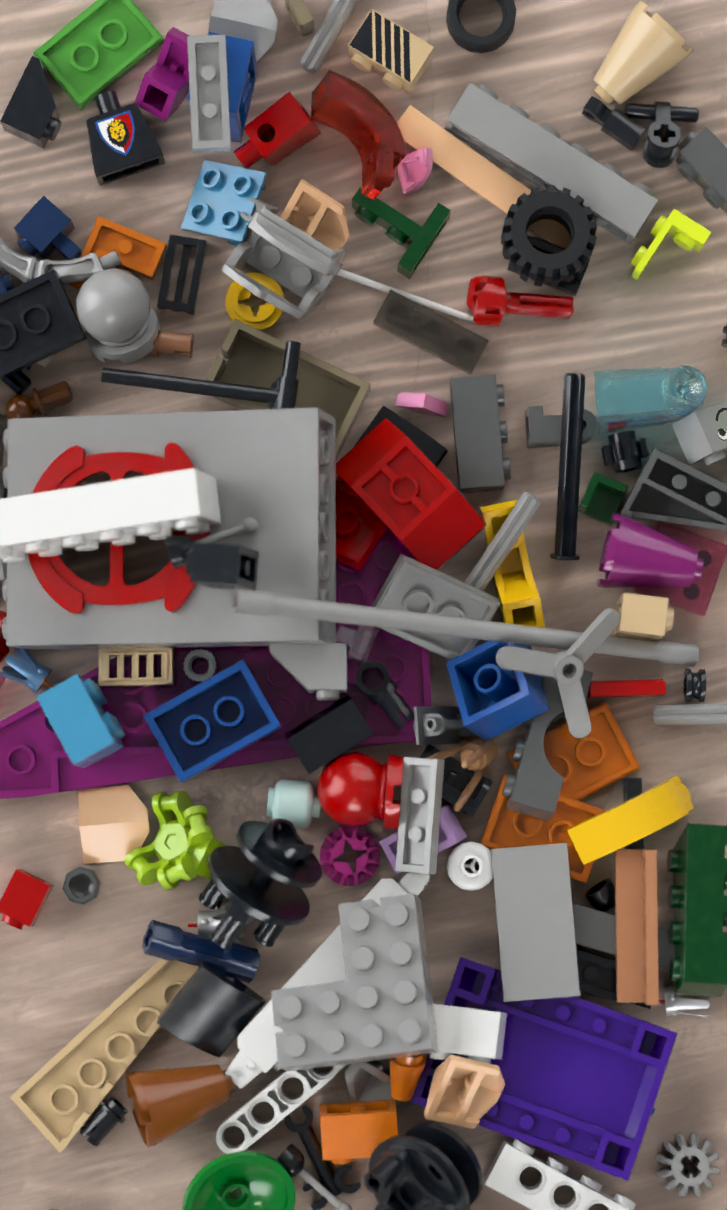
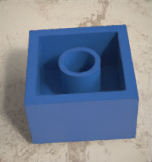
[446,641,550,741]

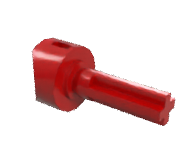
[466,275,574,327]

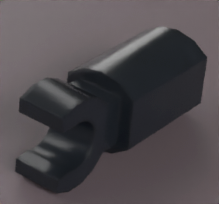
[581,96,646,150]

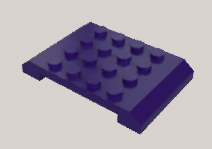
[411,957,678,1181]

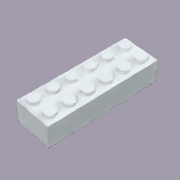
[0,468,221,562]

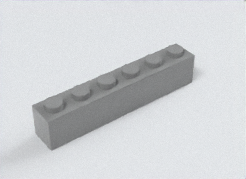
[445,83,658,245]

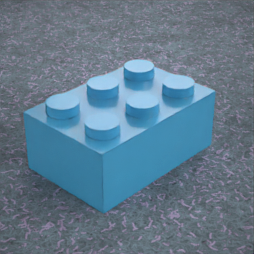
[36,674,126,768]

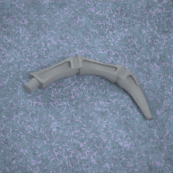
[0,236,122,284]

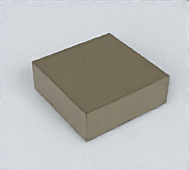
[285,0,314,36]

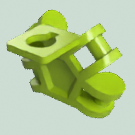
[124,791,228,890]

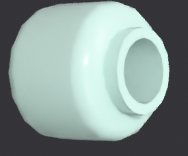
[266,779,321,829]

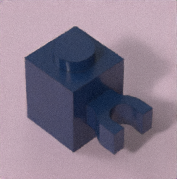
[14,196,82,260]

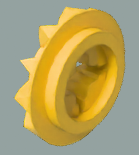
[225,272,284,330]

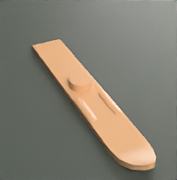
[391,105,570,249]

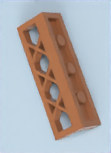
[614,849,659,1005]

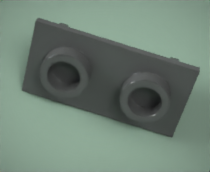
[413,707,474,745]

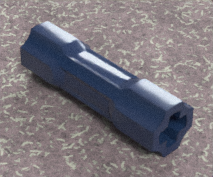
[142,920,260,983]

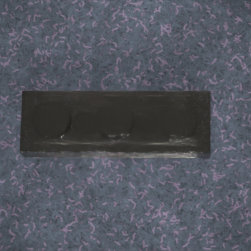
[373,289,489,375]

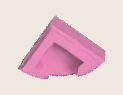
[395,147,433,195]
[395,392,449,417]

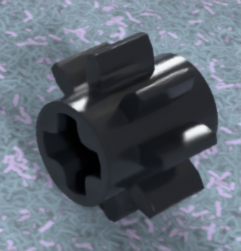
[601,430,649,473]

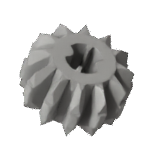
[656,1132,721,1198]

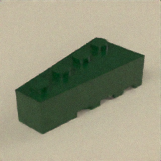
[667,823,727,997]

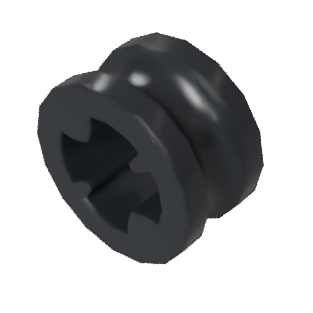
[683,669,706,702]

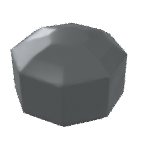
[63,867,101,905]

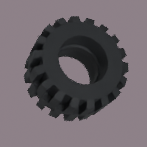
[501,185,597,287]

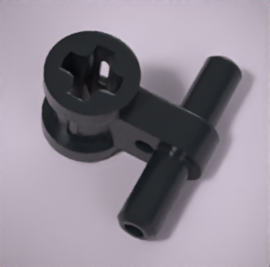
[624,101,699,168]

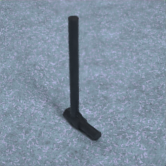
[101,341,301,409]

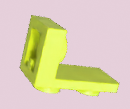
[630,209,711,280]

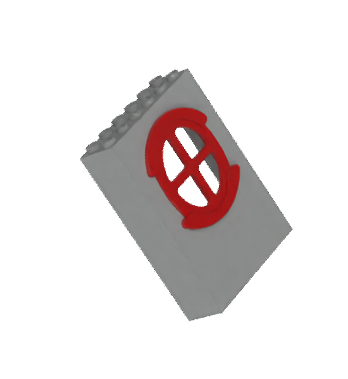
[2,408,336,650]

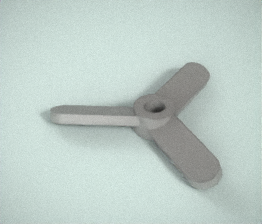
[496,608,621,738]

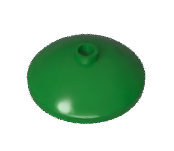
[182,1151,296,1210]

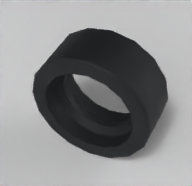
[446,0,517,53]

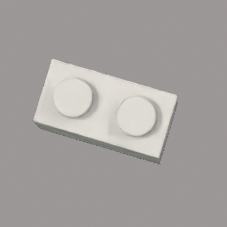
[430,1004,507,1064]

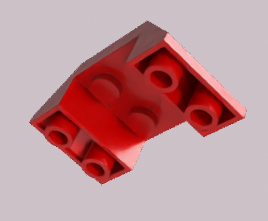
[336,418,487,570]

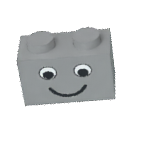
[672,401,727,466]

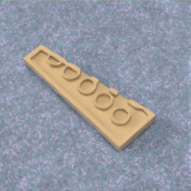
[10,959,199,1153]

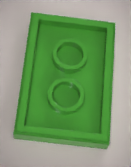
[33,0,165,111]

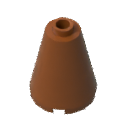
[125,1064,234,1147]

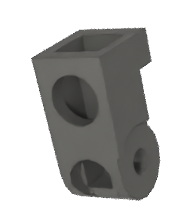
[525,406,597,448]

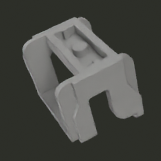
[221,197,346,319]

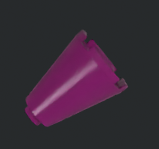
[597,513,704,588]

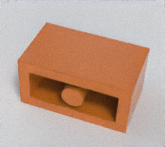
[320,1099,398,1164]

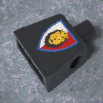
[86,91,165,186]

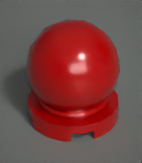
[316,752,404,830]

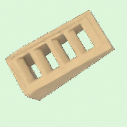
[98,647,174,686]

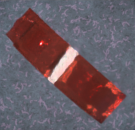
[311,70,406,200]

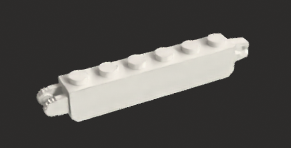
[225,872,430,1088]

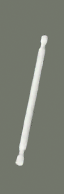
[337,269,485,328]

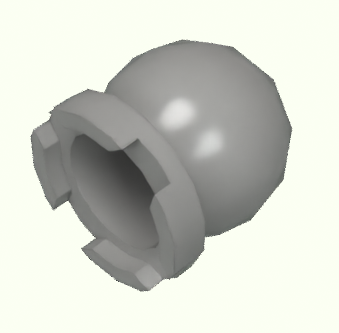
[76,268,161,364]

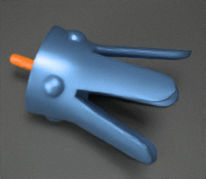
[0,648,54,694]

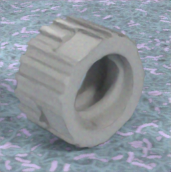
[183,649,217,683]

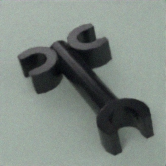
[284,1105,361,1210]

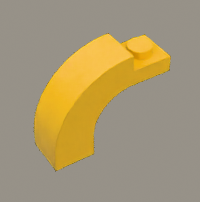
[480,500,545,628]
[567,775,694,865]

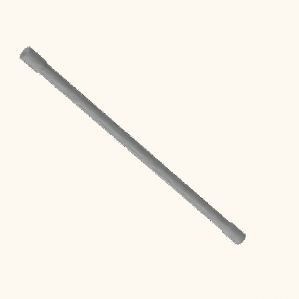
[232,588,699,667]

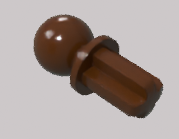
[5,381,73,419]

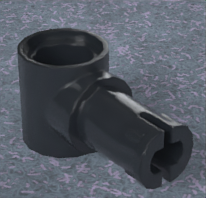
[356,661,414,731]

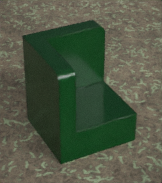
[578,472,628,526]

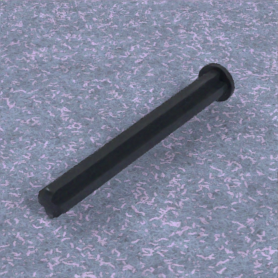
[550,373,585,560]

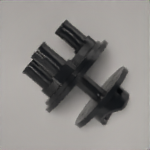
[199,818,322,950]
[363,1123,483,1210]

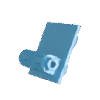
[181,160,267,247]

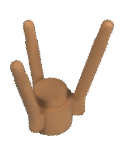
[427,736,498,812]

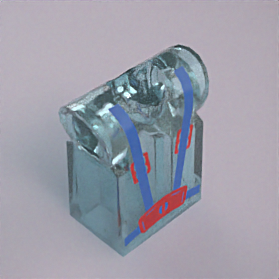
[594,365,707,434]

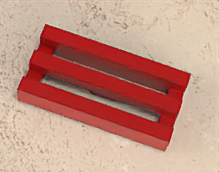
[587,679,666,698]

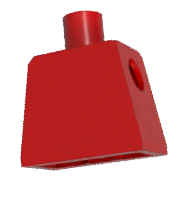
[233,91,321,169]

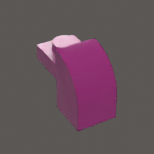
[134,27,190,121]

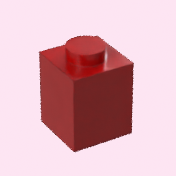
[0,869,54,930]

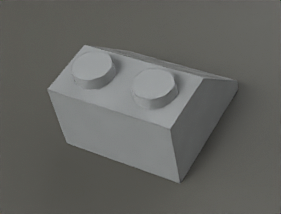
[270,643,347,701]

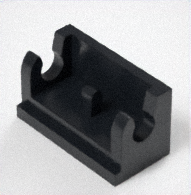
[284,694,373,774]
[420,745,493,817]

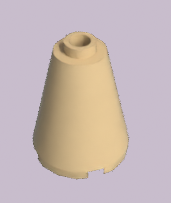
[593,0,694,105]

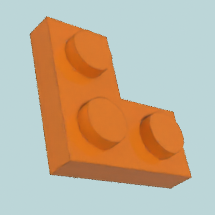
[69,216,167,290]

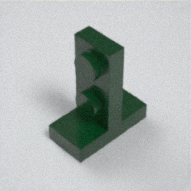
[352,187,451,279]

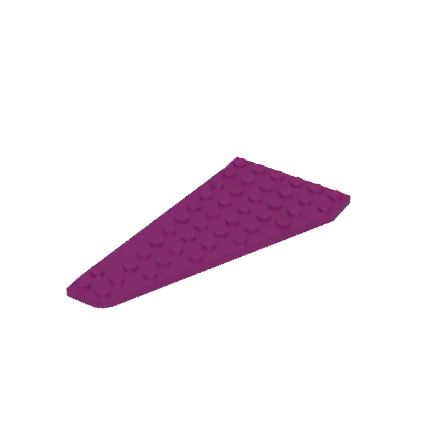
[0,527,432,799]

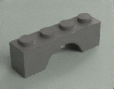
[502,664,593,821]

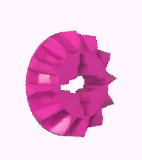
[320,826,380,886]

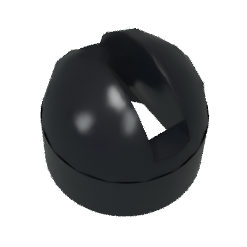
[585,878,615,912]

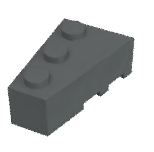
[619,448,727,531]

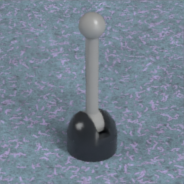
[164,518,258,569]
[276,1143,353,1210]

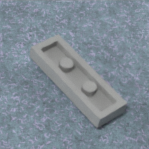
[187,34,231,153]
[395,757,445,874]

